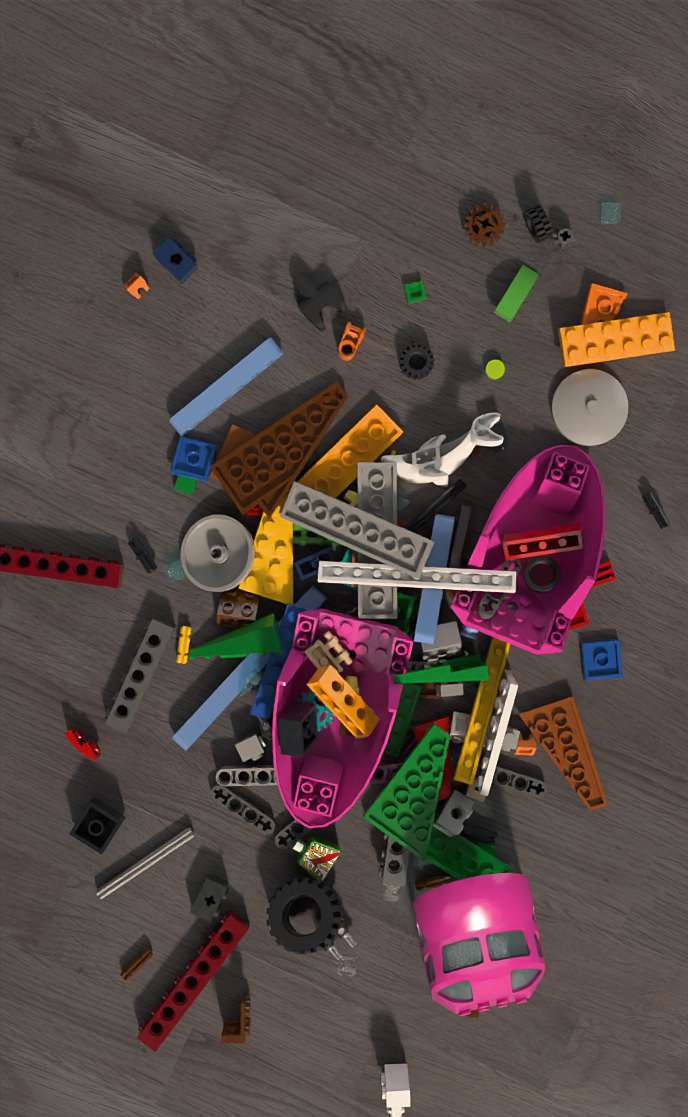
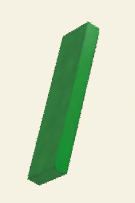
[383,683,422,758]

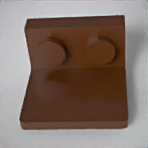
[217,585,260,629]
[221,992,251,1043]

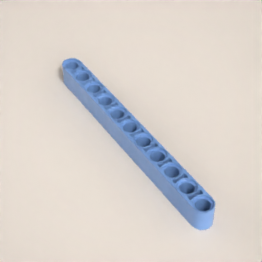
[172,585,327,751]

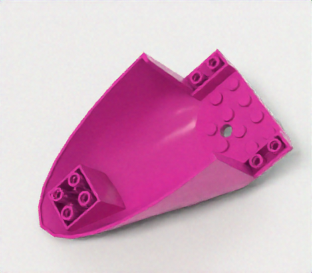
[451,445,605,655]
[272,609,414,828]

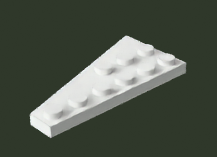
[476,669,518,796]

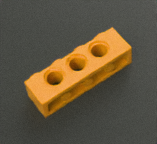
[307,665,380,739]

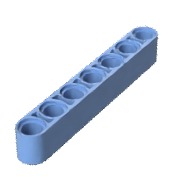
[169,338,284,436]
[414,514,455,645]

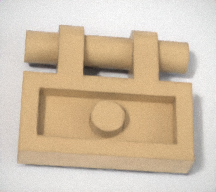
[303,631,353,674]

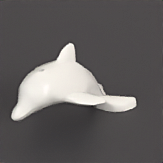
[381,413,504,487]

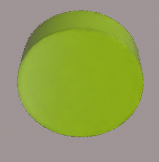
[485,360,505,380]

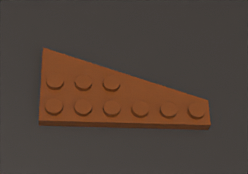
[518,696,608,811]

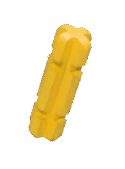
[176,626,191,664]

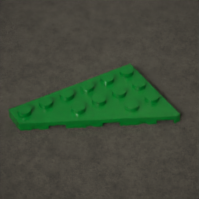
[363,723,450,861]

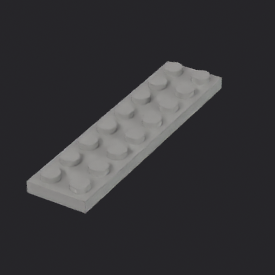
[358,462,397,619]
[280,481,435,578]

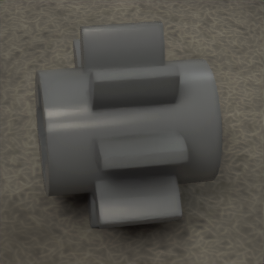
[552,225,576,251]

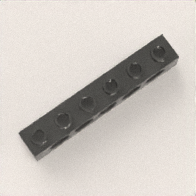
[105,618,176,734]
[378,766,410,886]

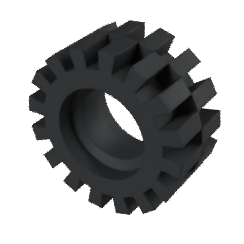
[523,205,553,243]
[399,343,435,380]

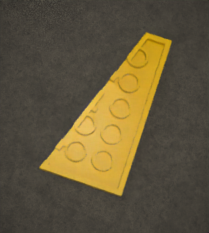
[238,486,293,605]

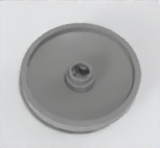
[551,369,628,446]
[181,515,255,592]

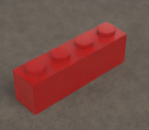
[502,523,584,560]

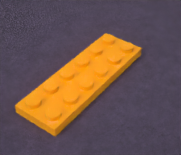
[558,312,675,367]
[298,405,403,498]

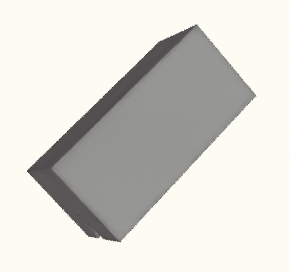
[436,682,464,697]

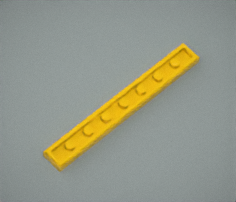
[453,637,510,785]

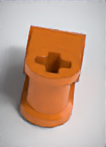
[338,322,366,361]

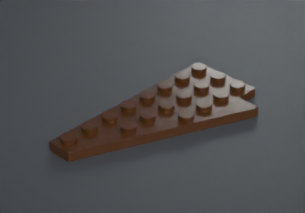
[210,381,348,519]

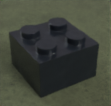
[277,701,318,757]
[69,797,126,855]

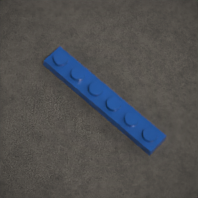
[250,603,306,720]

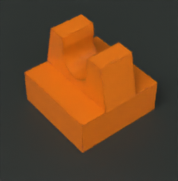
[123,273,150,299]
[514,734,537,755]

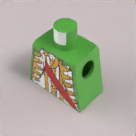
[292,836,341,882]

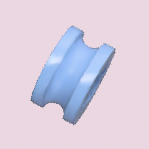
[460,625,478,640]

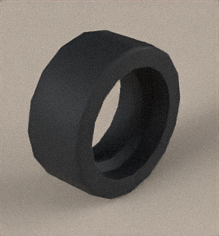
[523,555,561,594]

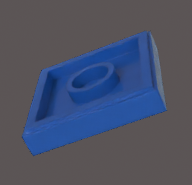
[170,436,217,483]
[580,639,623,681]

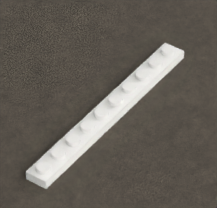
[318,561,516,593]

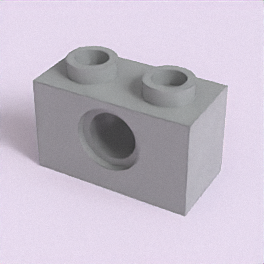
[433,790,474,837]

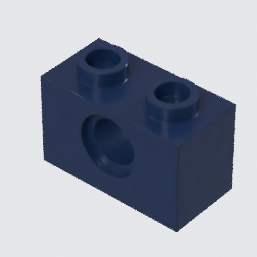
[152,237,198,284]
[294,547,336,581]

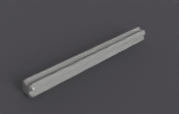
[96,828,194,899]

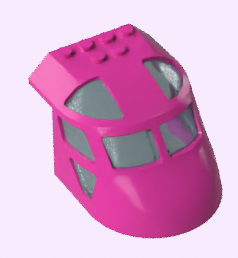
[413,873,546,1016]

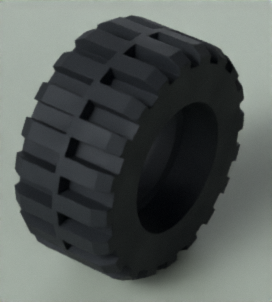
[266,877,343,954]

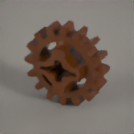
[463,203,506,247]

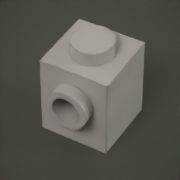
[501,726,520,752]
[235,732,266,762]

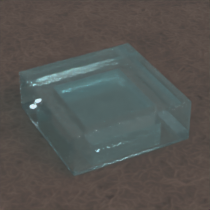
[600,203,621,224]

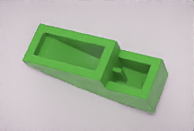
[494,265,539,323]

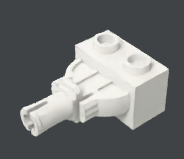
[381,1064,410,1117]

